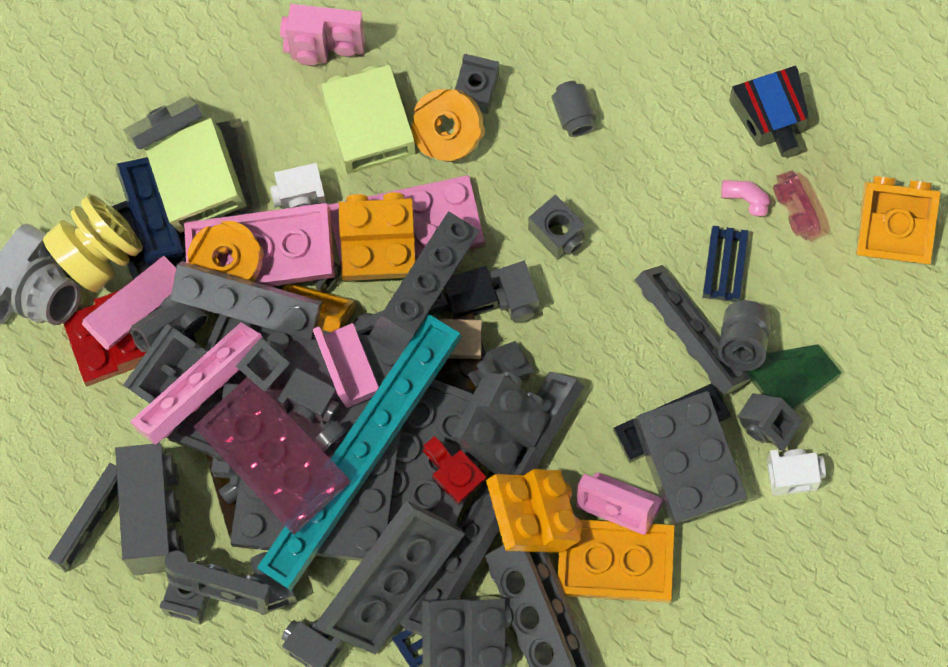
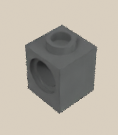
[528,194,585,260]

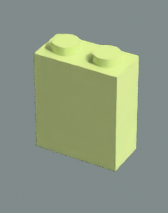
[321,65,416,174]
[145,118,247,233]

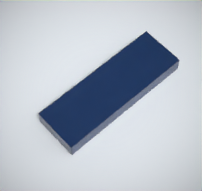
[116,157,184,265]

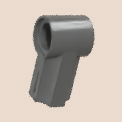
[130,294,208,353]

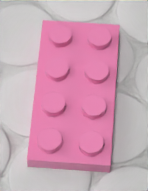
[329,175,485,270]
[184,203,335,286]

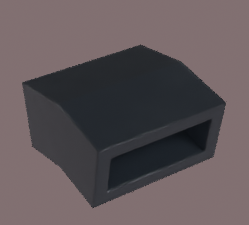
[444,265,498,318]

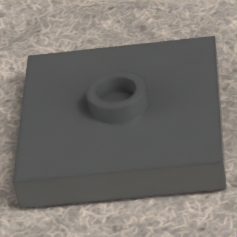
[123,96,202,150]

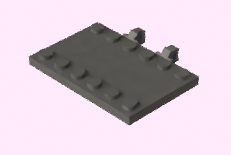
[211,326,401,561]

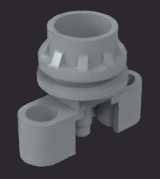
[0,224,81,325]

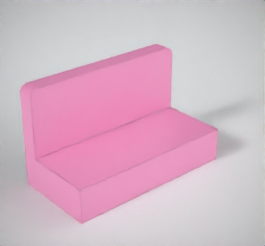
[313,323,379,408]
[576,473,663,535]

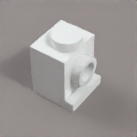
[270,163,326,209]
[767,449,826,496]

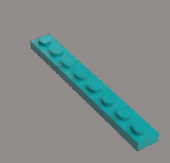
[257,314,462,591]

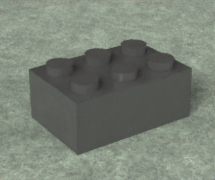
[632,391,747,526]
[115,443,184,575]

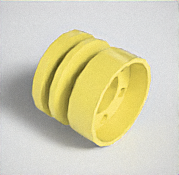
[43,194,143,292]

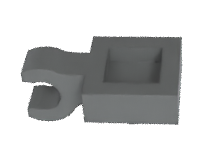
[468,341,534,387]

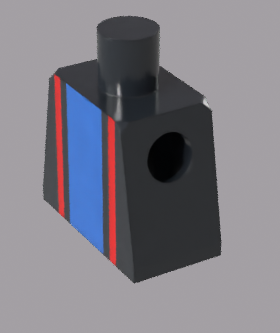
[729,65,809,157]

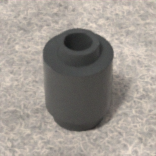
[551,81,596,137]

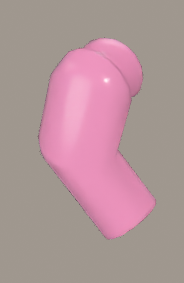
[721,180,771,216]

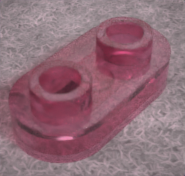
[773,170,821,240]

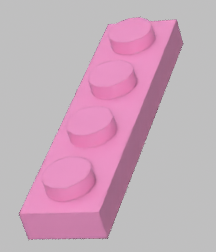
[130,322,263,445]

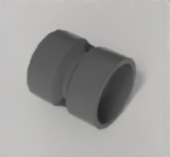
[718,300,772,371]

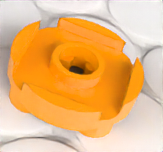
[411,89,485,161]
[187,221,264,282]

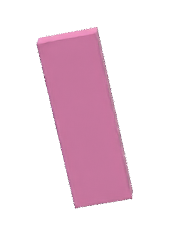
[82,256,176,351]

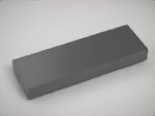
[48,463,118,573]

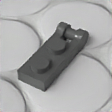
[165,551,270,614]

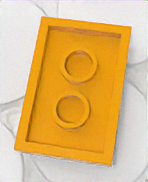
[557,520,674,603]

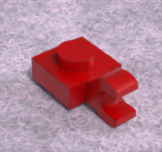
[422,436,486,505]

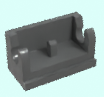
[123,324,207,404]

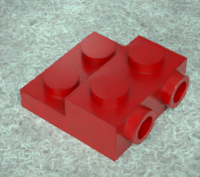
[63,290,146,387]

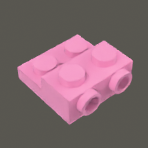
[280,4,366,66]

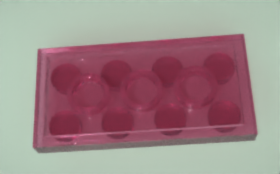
[194,377,351,535]

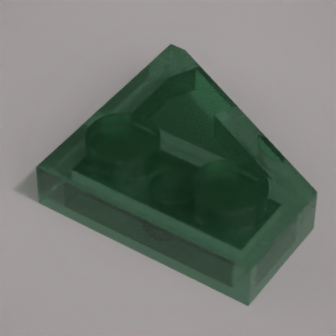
[746,344,842,410]

